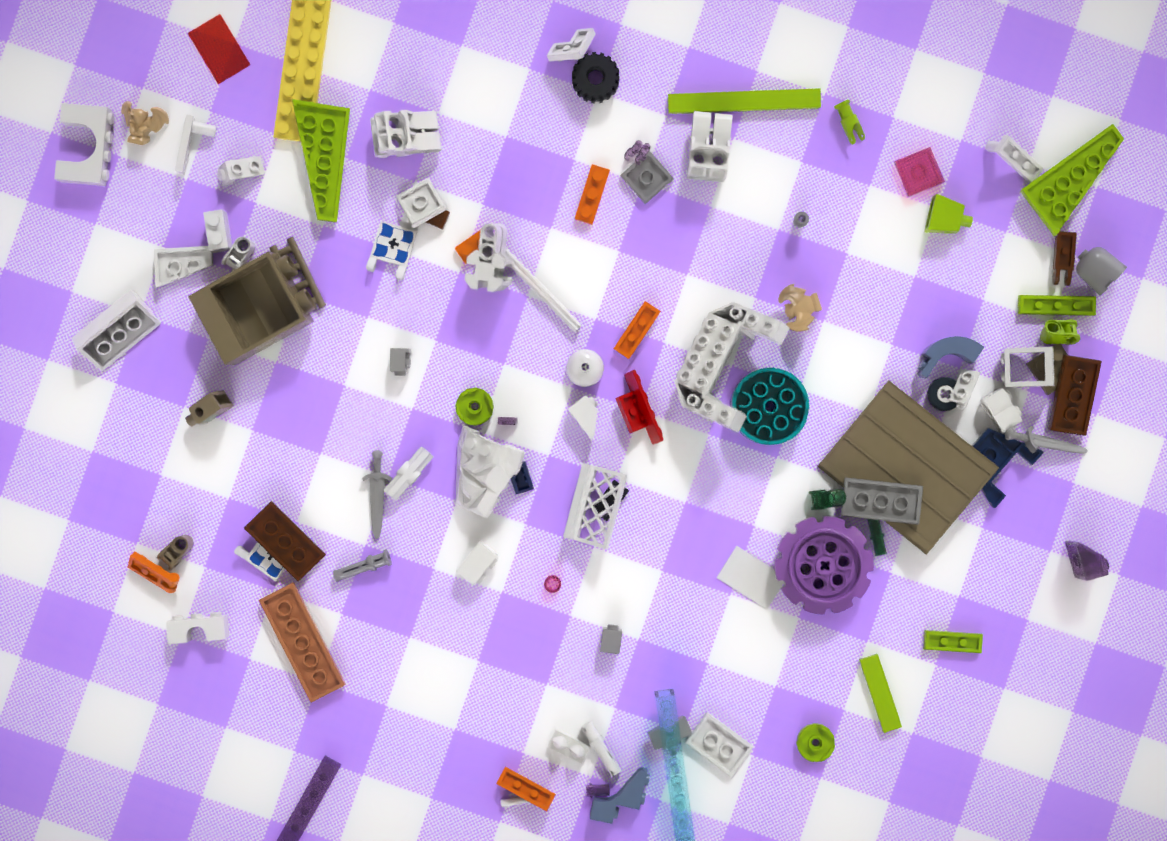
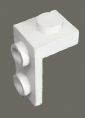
[217,156,265,186]

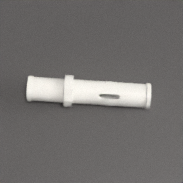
[581,721,621,777]

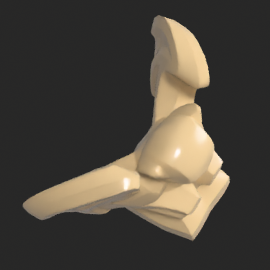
[121,101,169,145]
[778,284,822,332]

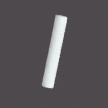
[501,797,529,808]

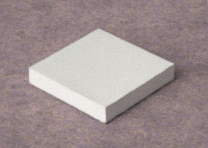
[396,178,447,228]

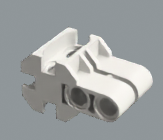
[370,110,442,158]
[687,111,732,183]
[464,223,514,292]

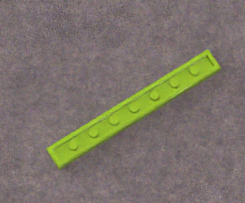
[668,88,821,114]

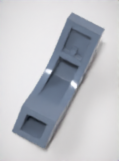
[917,336,984,379]

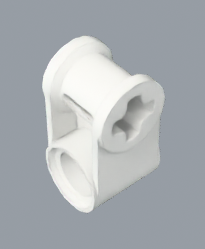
[221,237,255,270]

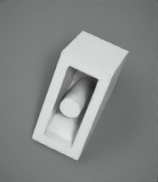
[568,395,598,439]

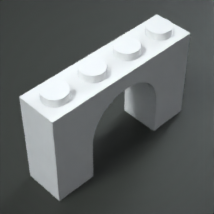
[54,103,115,186]

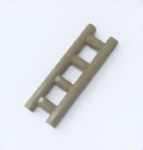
[269,237,326,309]

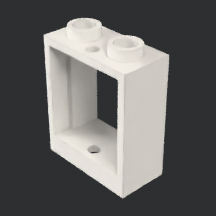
[1001,347,1055,387]

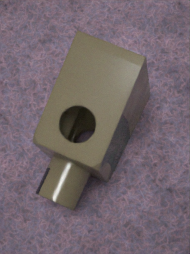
[185,390,234,427]

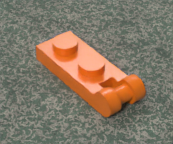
[127,551,180,593]

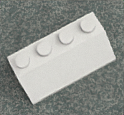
[71,290,161,371]

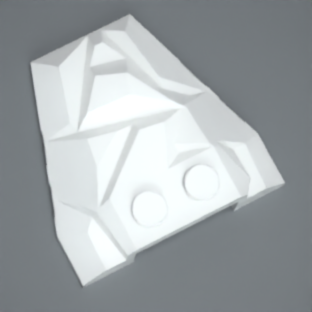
[455,425,525,518]

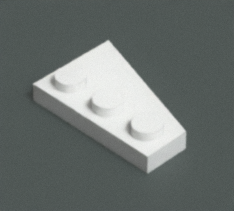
[153,246,214,288]

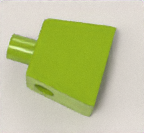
[924,194,973,234]

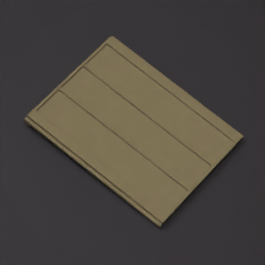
[817,380,999,555]

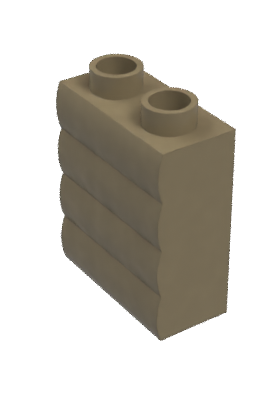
[188,251,316,365]

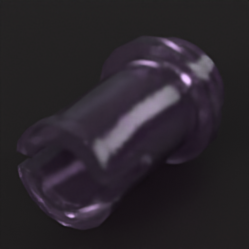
[586,783,610,799]

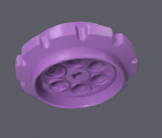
[774,516,874,615]

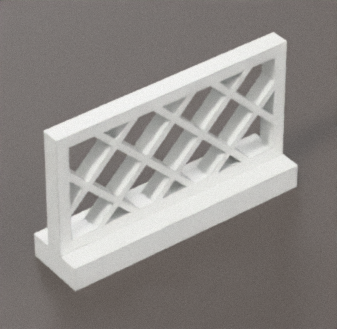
[563,463,628,550]

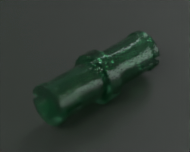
[867,519,887,556]

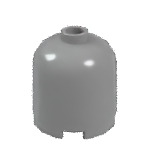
[1076,247,1127,296]

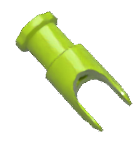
[834,99,865,145]

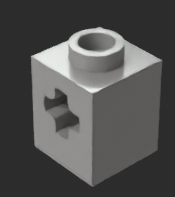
[600,624,622,654]

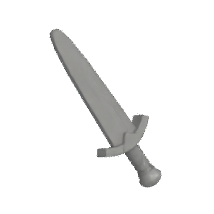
[1005,426,1088,454]
[361,450,393,539]

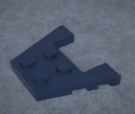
[972,428,1044,508]

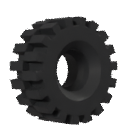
[572,52,620,104]

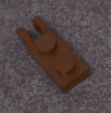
[1052,231,1077,286]

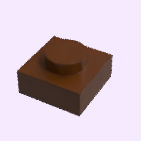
[425,210,450,230]

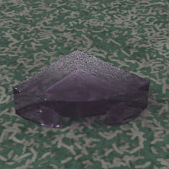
[498,417,518,425]

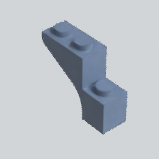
[590,767,650,824]

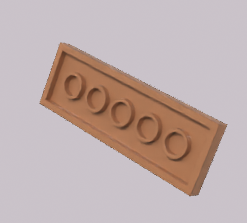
[259,582,346,703]

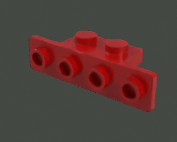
[615,370,664,445]

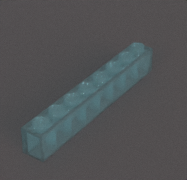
[654,689,695,841]

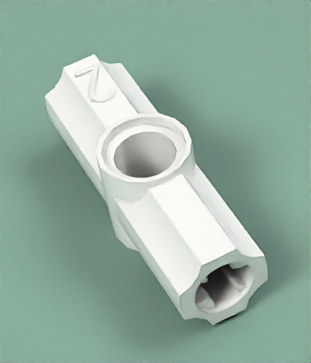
[384,446,434,500]

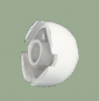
[566,349,604,387]

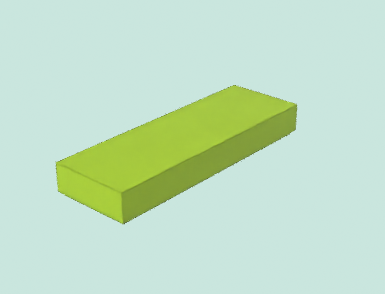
[923,630,983,653]

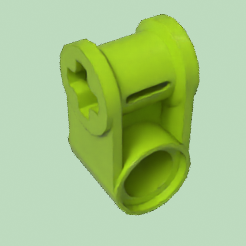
[1040,319,1081,345]

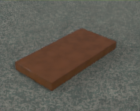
[1048,354,1102,436]
[244,500,326,582]

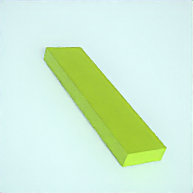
[1018,295,1096,316]
[859,653,902,733]

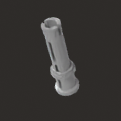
[333,549,392,582]

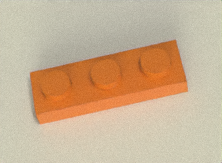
[574,164,610,225]
[613,301,661,359]
[496,766,556,812]

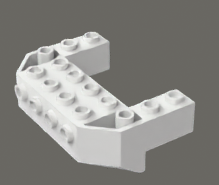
[674,302,790,433]

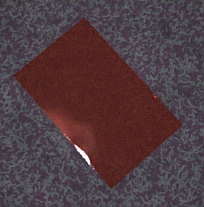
[188,14,251,84]

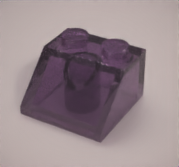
[1065,540,1110,581]

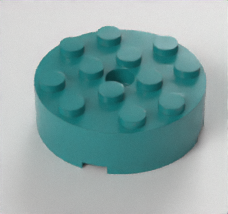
[730,367,810,445]

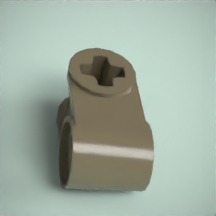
[156,535,194,571]

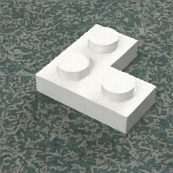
[546,28,596,62]

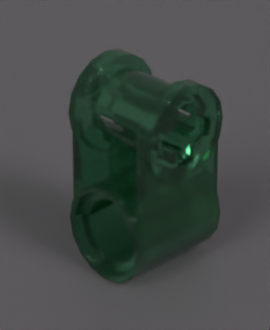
[808,489,846,510]

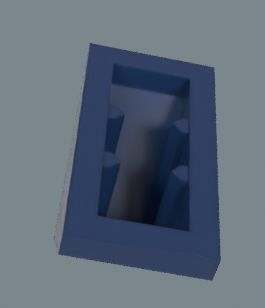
[511,461,534,495]

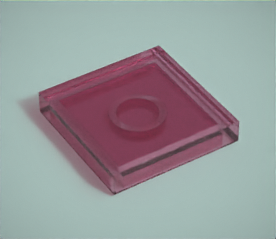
[894,147,945,197]

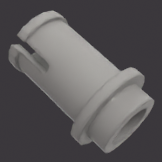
[793,211,809,228]

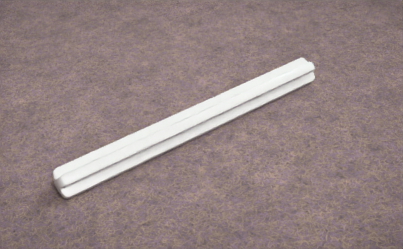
[505,248,581,332]

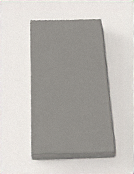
[841,478,923,525]

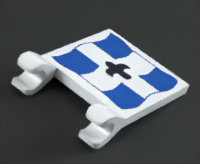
[366,221,418,281]
[234,542,285,582]

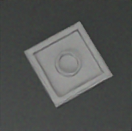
[620,150,674,204]

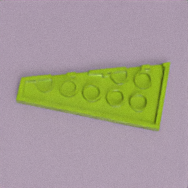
[292,99,350,223]
[1020,124,1124,237]

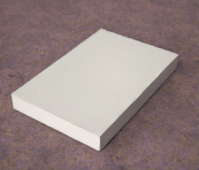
[685,712,754,777]

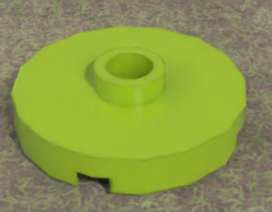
[455,388,494,426]
[796,723,835,762]

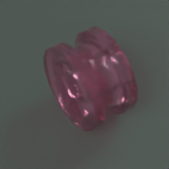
[544,575,561,593]

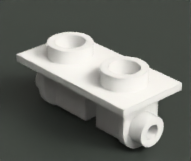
[949,369,981,409]

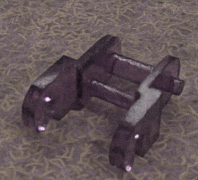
[624,140,651,165]

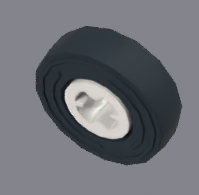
[927,377,957,411]

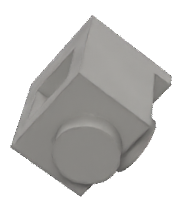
[390,348,411,376]

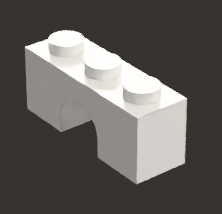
[166,611,230,644]

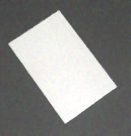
[716,545,784,610]

